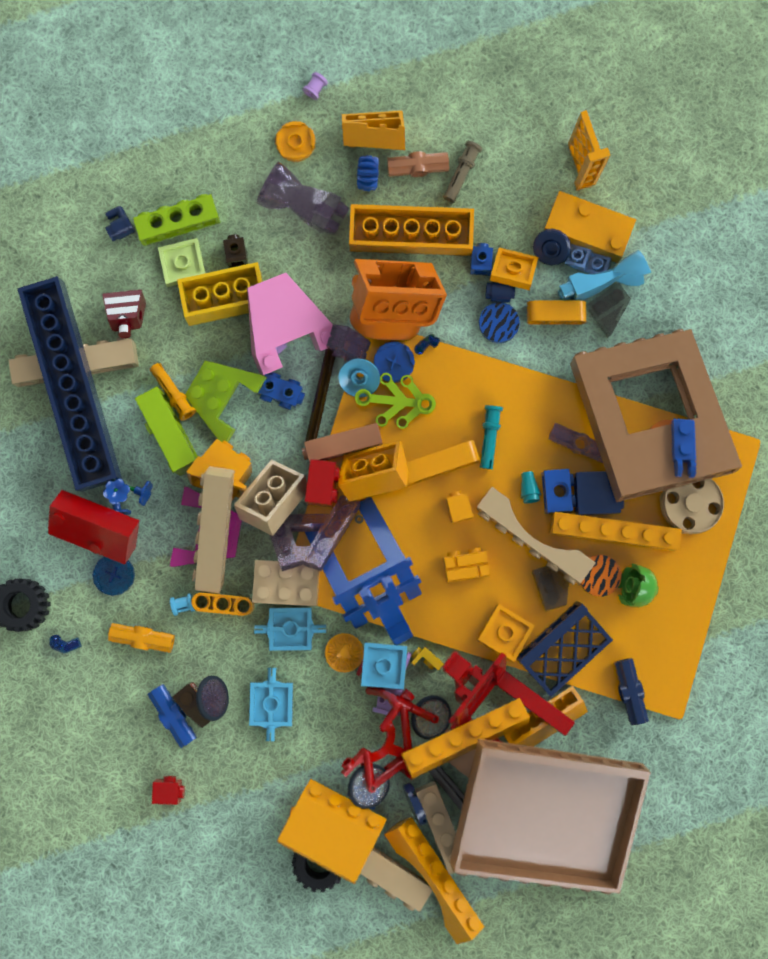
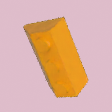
[338,440,409,502]

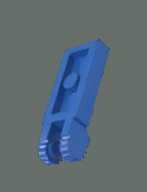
[671,419,696,478]

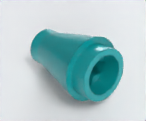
[521,471,541,504]

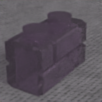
[326,324,371,363]

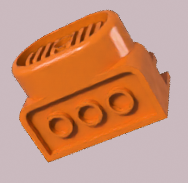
[350,259,447,340]

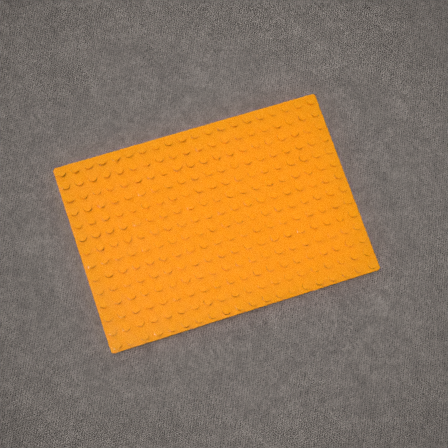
[290,335,761,719]

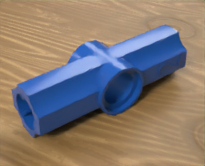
[147,684,197,748]

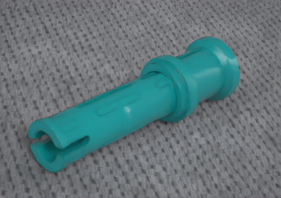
[480,405,503,469]

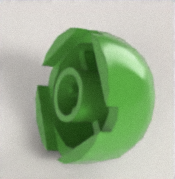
[618,564,658,607]

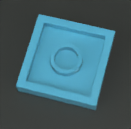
[361,643,407,690]

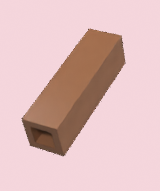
[302,423,383,463]

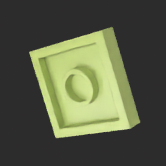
[158,238,206,287]

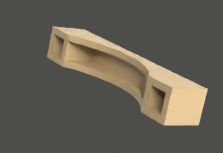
[477,487,595,585]

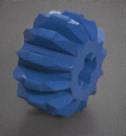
[357,155,379,191]

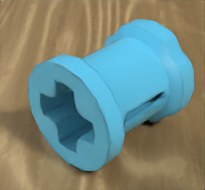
[170,593,195,616]

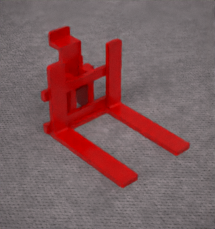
[442,651,575,742]

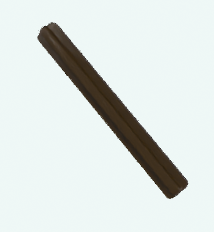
[305,346,337,442]

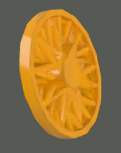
[325,633,364,673]

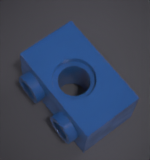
[541,469,576,514]

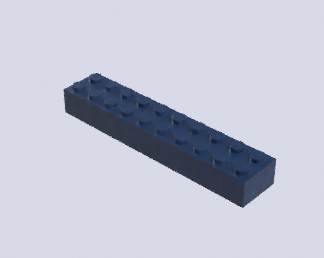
[17,276,122,492]

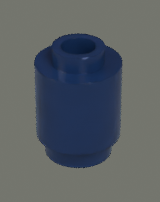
[485,281,515,303]

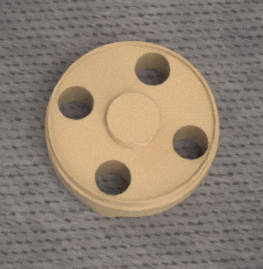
[660,479,724,534]

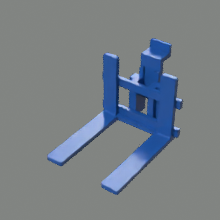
[305,497,422,645]

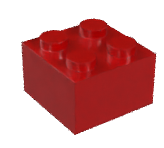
[305,459,341,508]

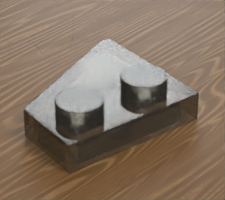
[586,283,631,338]
[532,566,569,612]

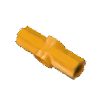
[108,623,175,653]

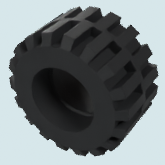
[0,578,51,632]
[292,852,342,892]

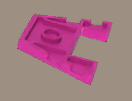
[170,486,242,567]

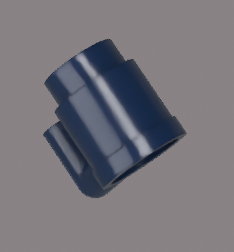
[105,206,136,242]

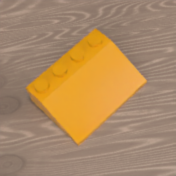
[277,779,387,885]

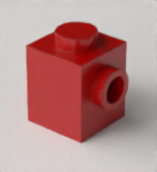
[152,776,185,805]

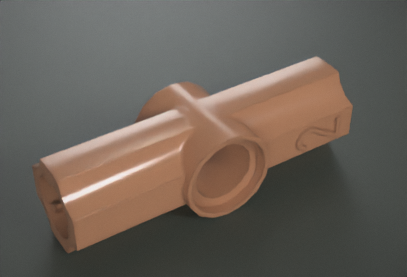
[387,151,449,177]

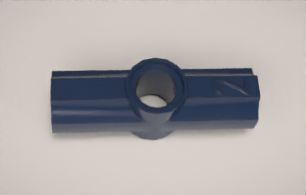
[614,658,649,726]

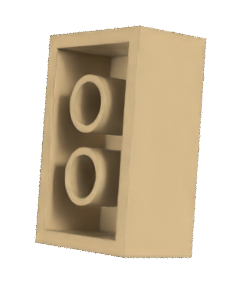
[234,459,307,536]
[252,560,320,606]

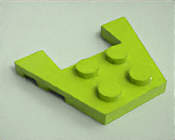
[185,360,267,442]

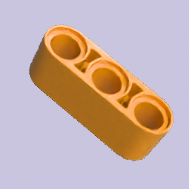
[527,300,586,325]
[191,592,255,616]

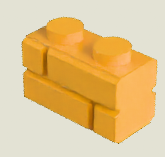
[443,548,490,583]

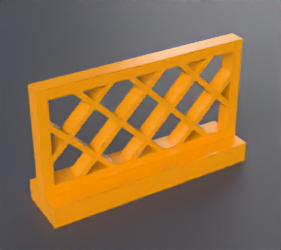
[568,110,611,191]

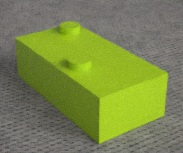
[135,386,198,476]

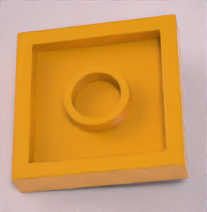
[490,247,538,291]
[477,604,535,663]

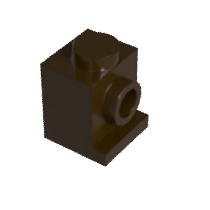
[223,234,248,268]

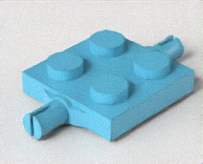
[254,608,326,651]
[249,668,293,741]

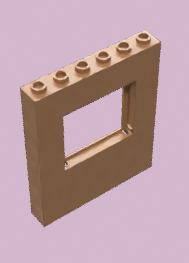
[570,329,742,502]

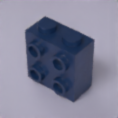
[573,471,624,516]

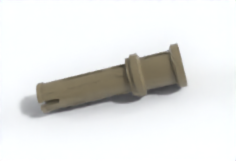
[443,141,482,203]

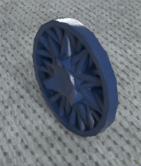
[533,229,571,266]

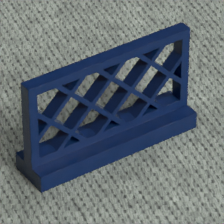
[517,601,613,697]

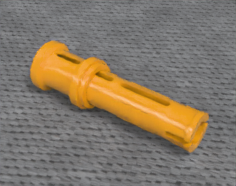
[150,363,196,421]

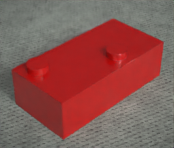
[48,490,140,564]

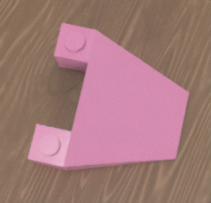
[247,272,339,375]

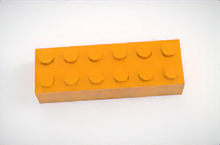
[349,204,474,256]

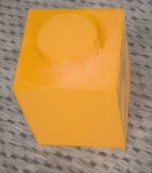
[446,490,473,523]

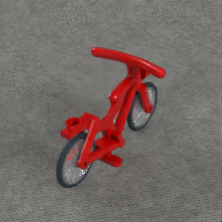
[340,687,451,809]

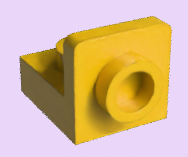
[411,646,444,670]

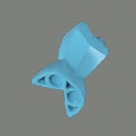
[557,250,651,301]

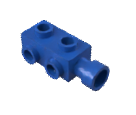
[242,371,305,410]

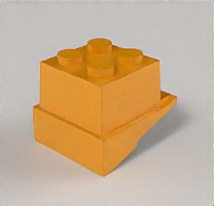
[186,439,252,500]

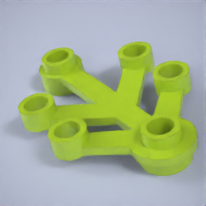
[355,373,436,429]

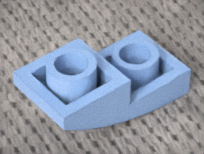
[565,244,612,274]

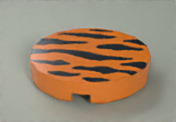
[580,555,622,597]

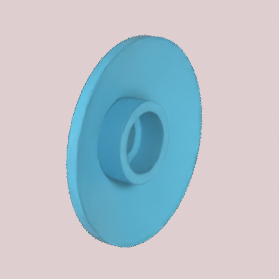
[339,358,380,397]

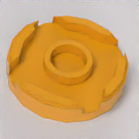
[275,121,316,162]

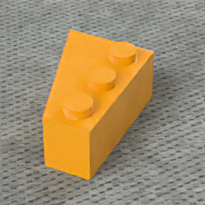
[342,110,405,150]

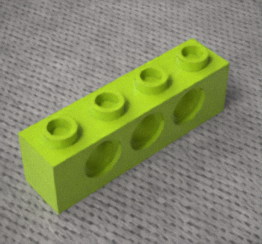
[133,194,221,246]

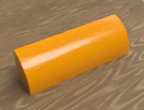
[504,685,588,747]

